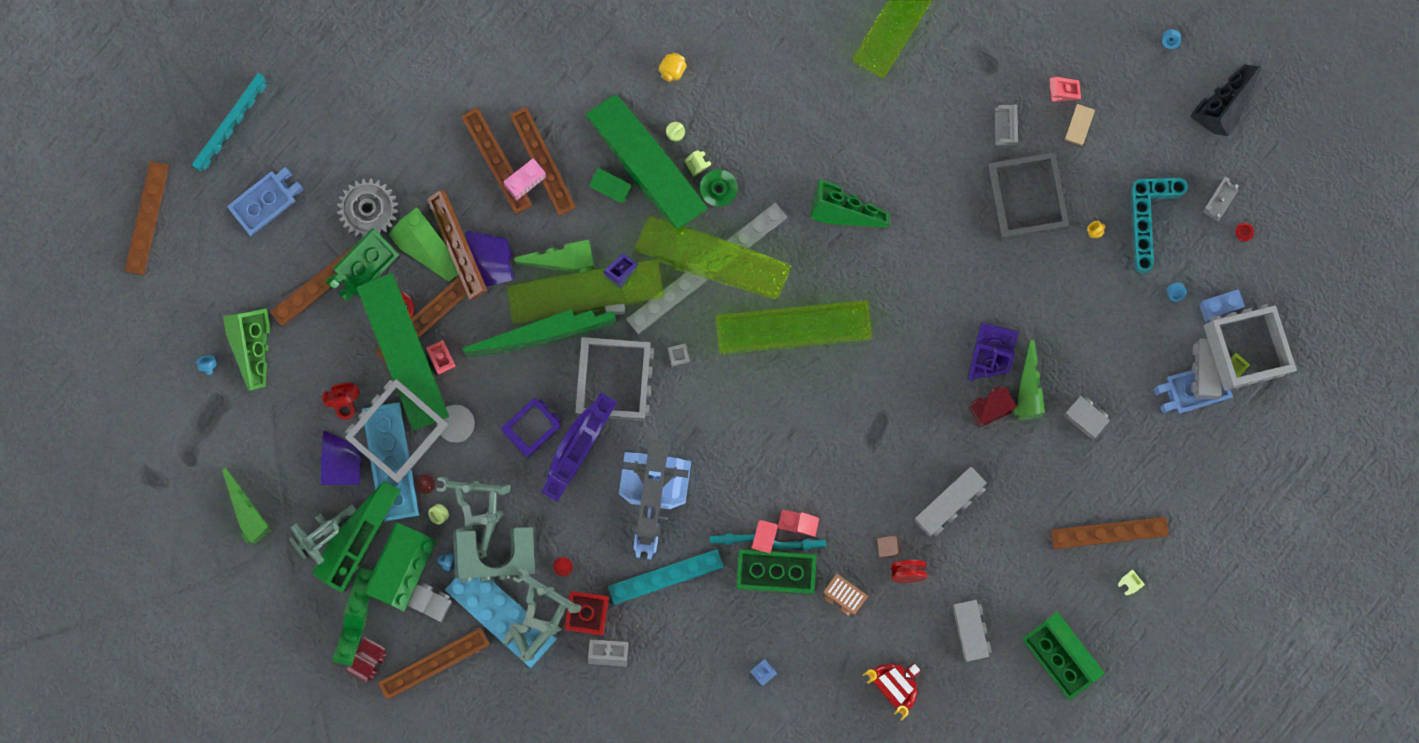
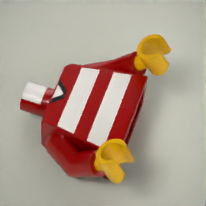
[863,663,921,720]

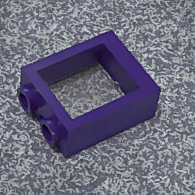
[501,397,561,459]

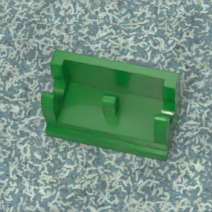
[589,168,634,204]

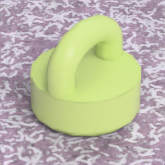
[666,122,685,142]
[428,504,449,525]

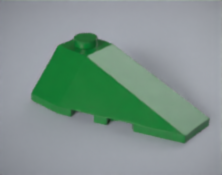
[810,179,890,228]

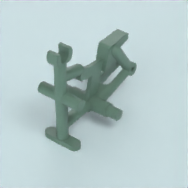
[437,476,511,559]
[289,504,357,565]
[503,568,582,661]

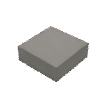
[605,304,625,315]
[667,343,690,367]

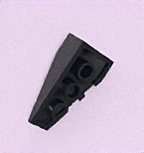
[1190,64,1261,136]

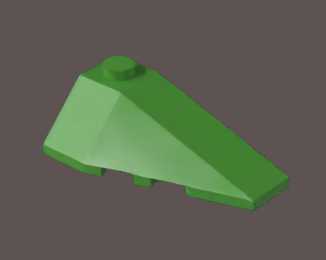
[388,208,459,282]
[514,240,594,274]
[223,308,270,391]
[1014,340,1045,420]
[222,468,272,545]

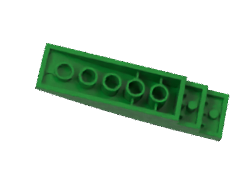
[585,94,708,231]
[357,273,449,431]
[462,309,616,358]

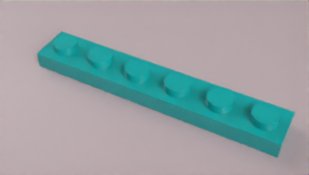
[192,73,267,173]
[608,549,724,605]

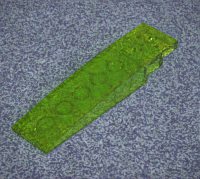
[851,0,934,80]
[634,216,792,300]
[507,259,664,324]

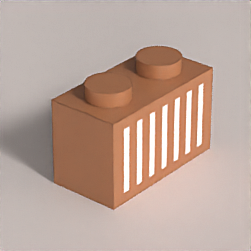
[823,574,868,616]

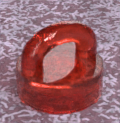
[416,474,435,494]

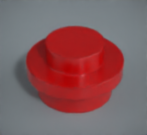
[1235,222,1254,242]
[553,557,573,577]

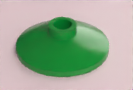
[700,169,738,207]

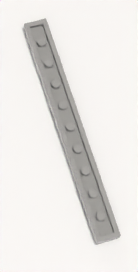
[626,202,787,335]

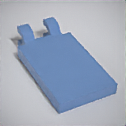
[227,167,304,237]
[1154,370,1233,414]

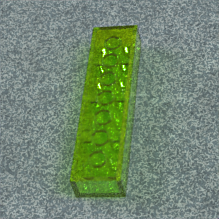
[715,300,872,356]

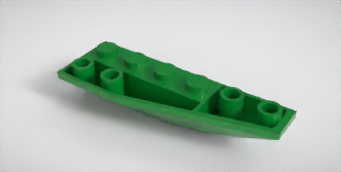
[312,481,401,593]

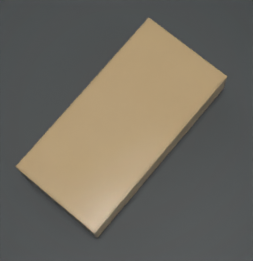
[1065,104,1095,146]

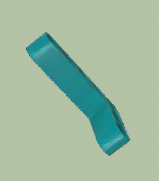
[1130,178,1188,274]

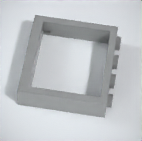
[1203,304,1297,391]
[575,337,654,421]
[345,379,449,483]

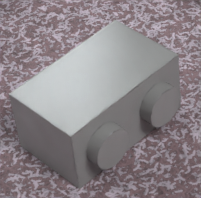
[1064,396,1110,440]

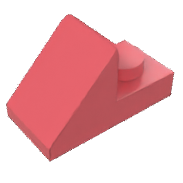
[1050,77,1081,102]
[426,340,456,375]
[778,510,819,537]
[752,520,778,553]

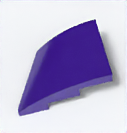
[466,230,514,287]
[968,322,1018,381]
[321,431,362,486]

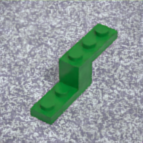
[333,567,373,666]

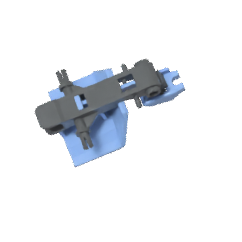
[619,440,691,560]

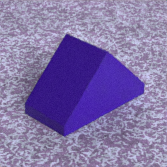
[603,253,638,288]

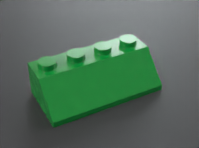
[364,522,436,612]
[1022,612,1105,701]

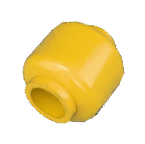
[659,53,687,82]

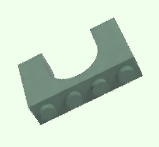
[453,527,535,582]

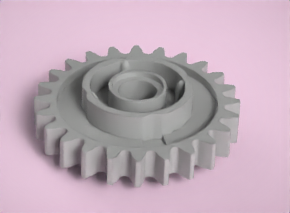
[337,178,399,238]

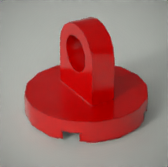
[321,382,360,420]

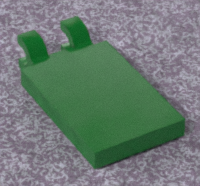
[325,228,399,302]

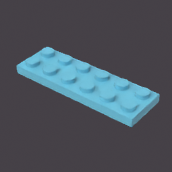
[362,402,419,522]
[445,577,557,668]

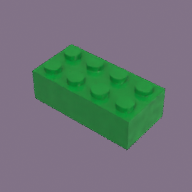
[736,549,817,595]

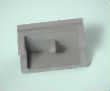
[995,105,1018,146]
[1202,177,1239,222]
[588,639,629,667]

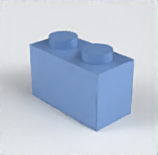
[1199,289,1245,323]

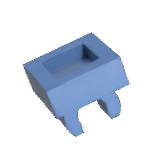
[750,659,777,687]

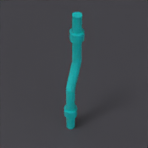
[709,533,826,550]

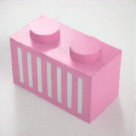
[504,158,546,201]

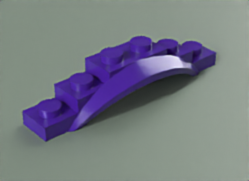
[541,392,617,502]

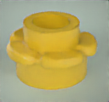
[1087,221,1105,238]

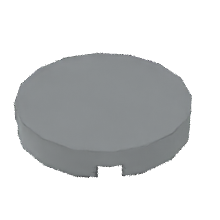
[436,405,475,443]

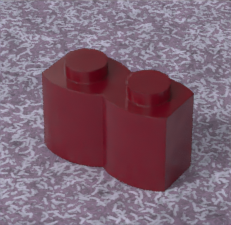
[346,637,387,683]

